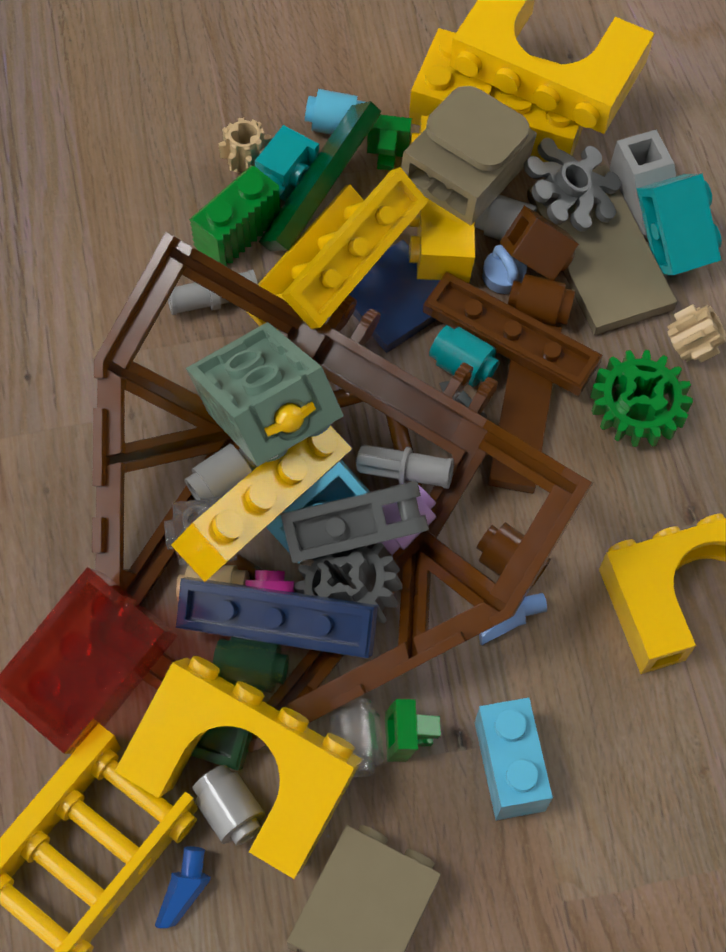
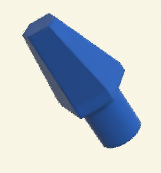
[155,846,211,928]

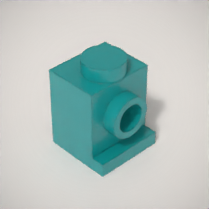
[255,125,319,201]

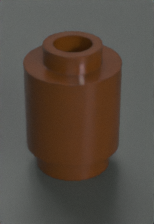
[508,274,576,326]
[476,522,551,590]

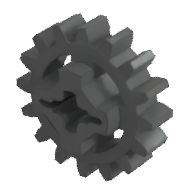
[294,542,402,624]

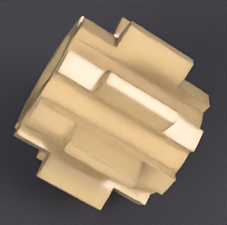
[218,118,271,173]
[667,304,726,363]

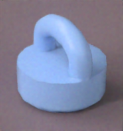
[482,245,527,294]

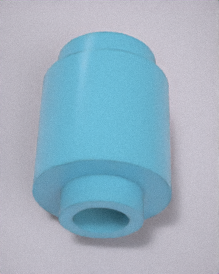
[305,89,365,135]

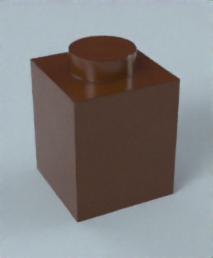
[500,205,579,281]

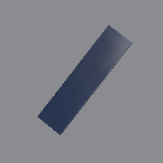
[176,577,378,658]

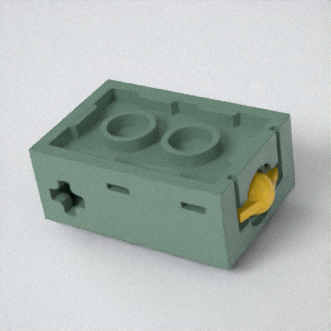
[186,322,344,466]

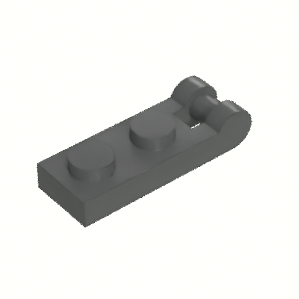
[281,481,429,563]

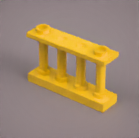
[246,167,429,330]
[0,723,198,952]

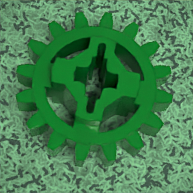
[590,350,693,447]

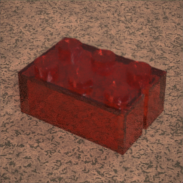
[0,567,178,754]

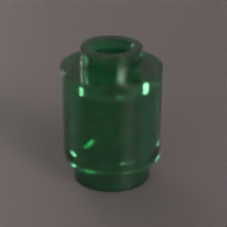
[213,636,289,693]

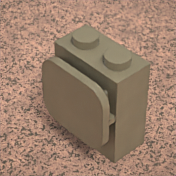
[401,86,537,225]

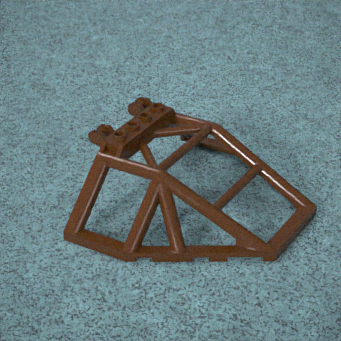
[91,232,593,753]

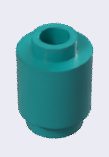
[429,325,499,387]

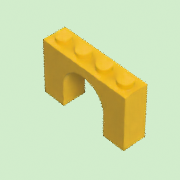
[450,0,655,134]
[599,513,726,674]
[114,656,363,879]

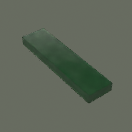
[259,101,381,251]

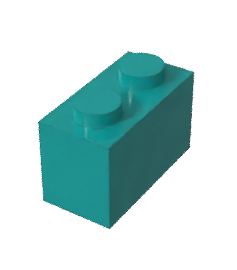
[636,173,722,275]

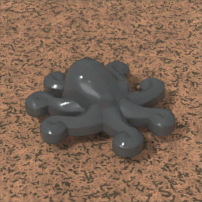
[523,138,621,232]

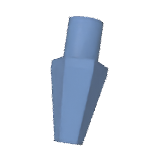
[479,593,547,645]

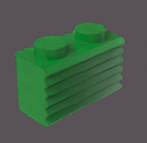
[189,166,281,267]

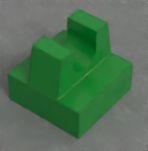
[367,115,412,171]
[385,699,441,762]

